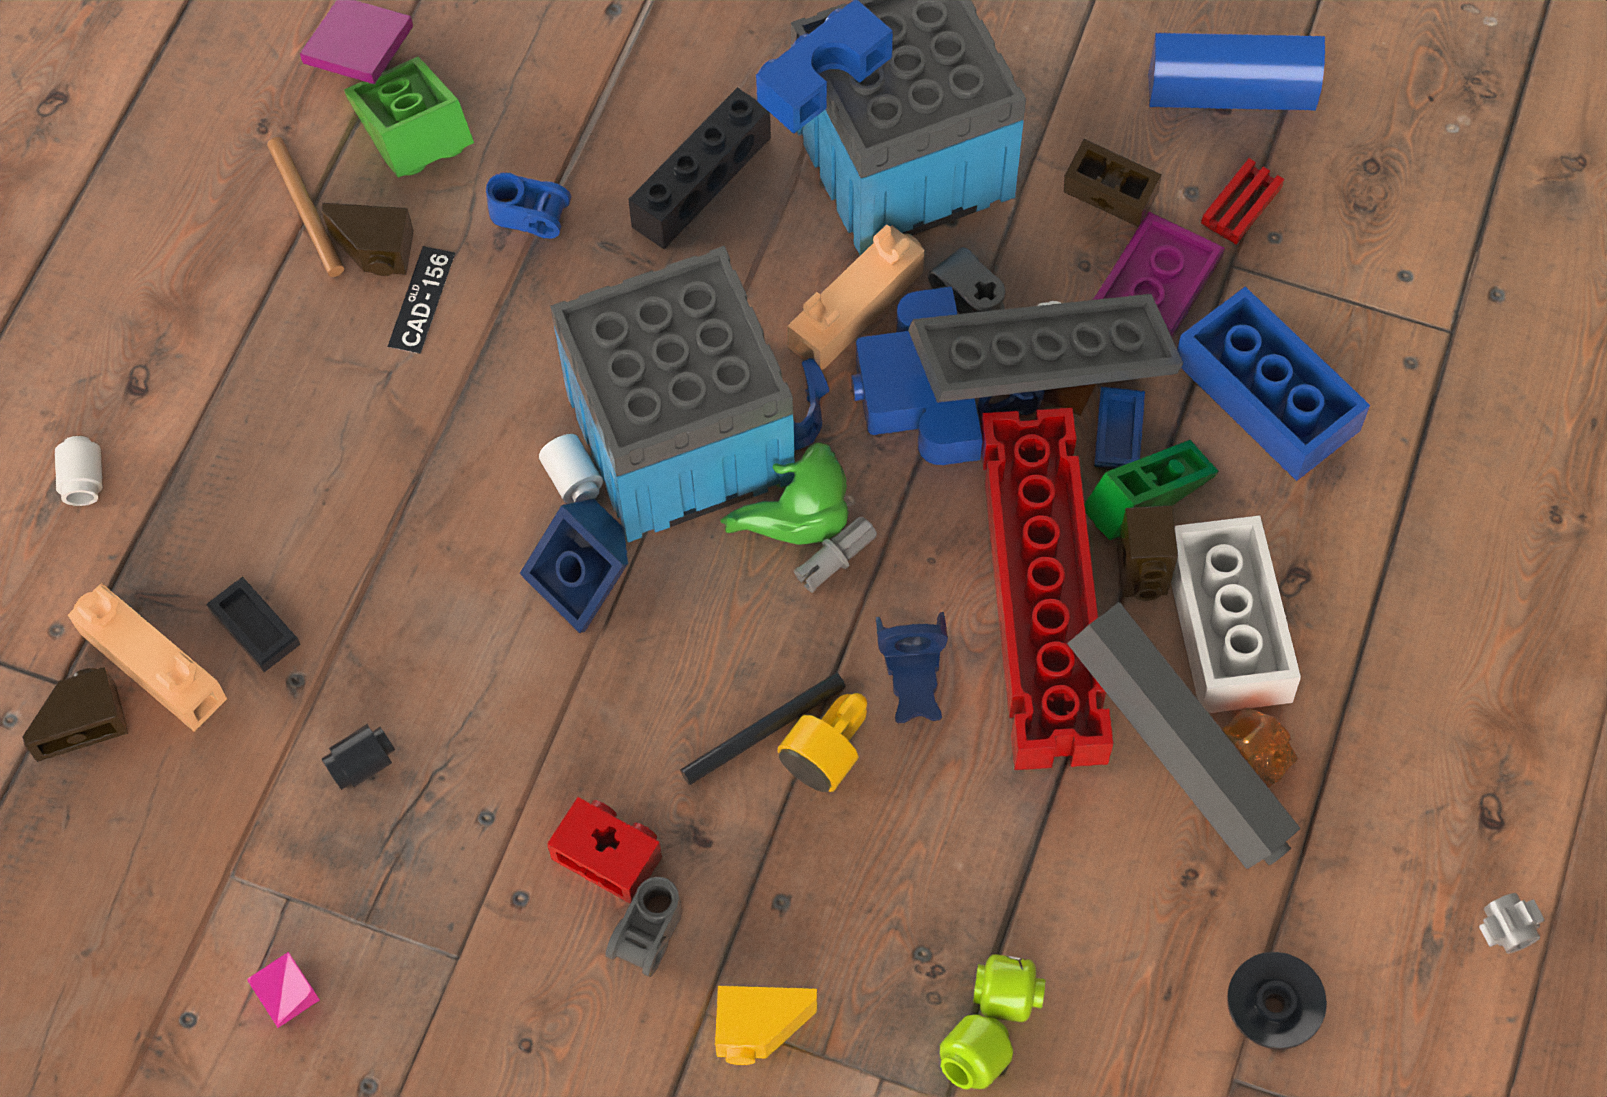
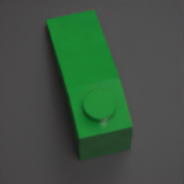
[1084,440,1219,540]

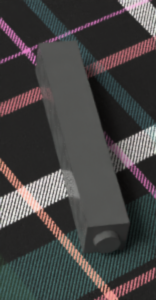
[1067,602,1301,869]

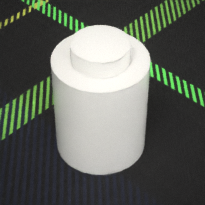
[539,434,603,504]

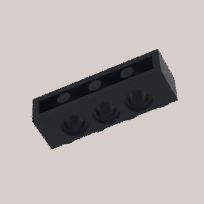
[628,87,771,249]

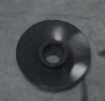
[1227,952,1327,1050]

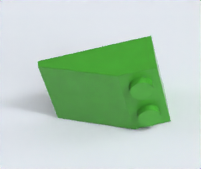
[344,56,474,178]

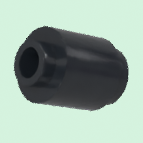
[321,724,395,790]

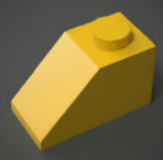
[715,986,817,1065]

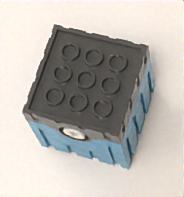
[791,0,1026,255]
[550,246,795,542]

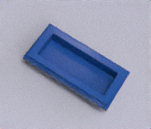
[1094,387,1145,469]

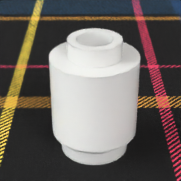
[55,436,103,506]

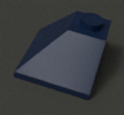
[519,498,628,633]

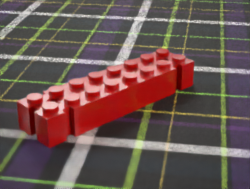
[981,408,1114,770]

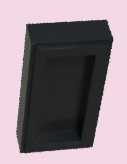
[206,576,301,672]

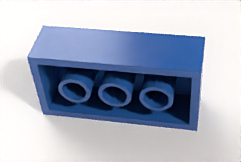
[1177,286,1370,481]

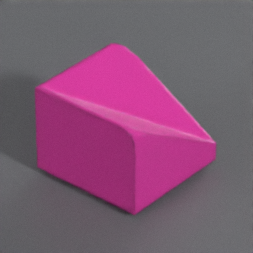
[247,952,320,1028]

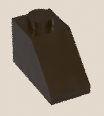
[321,203,414,276]
[22,667,128,762]

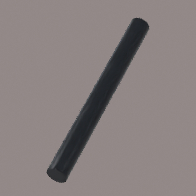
[680,672,846,785]

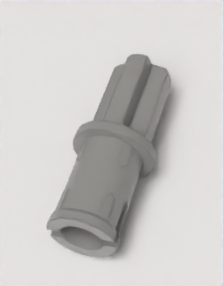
[794,517,877,593]

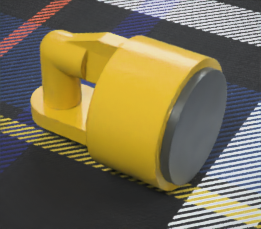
[777,693,867,792]

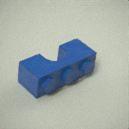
[756,0,893,134]

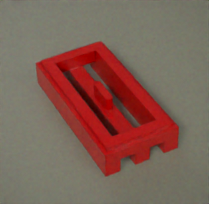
[1201,158,1284,245]

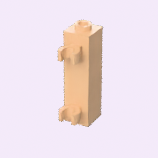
[787,225,925,371]
[68,583,227,732]

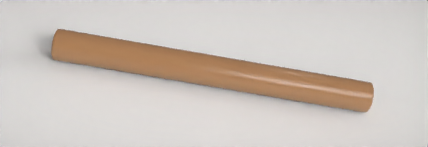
[267,137,344,277]

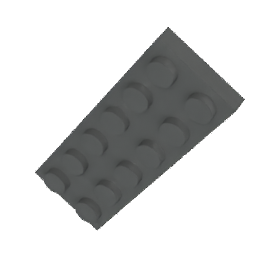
[908,294,1183,403]

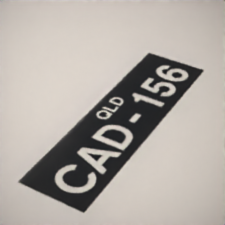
[387,246,455,354]

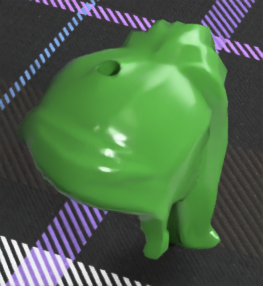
[720,442,849,545]

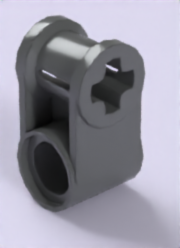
[927,247,1005,314]
[605,877,682,977]

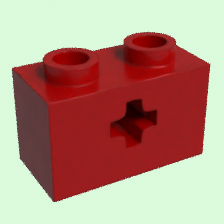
[547,797,662,904]

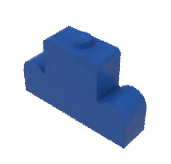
[851,287,983,465]

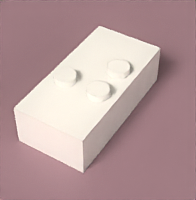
[1171,516,1301,713]

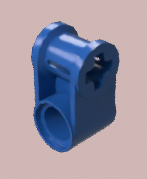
[486,173,572,239]

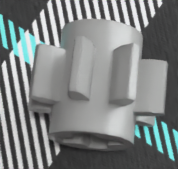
[1479,893,1545,954]

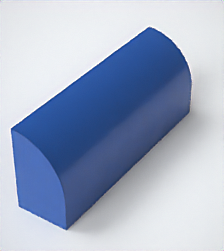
[1148,33,1325,110]

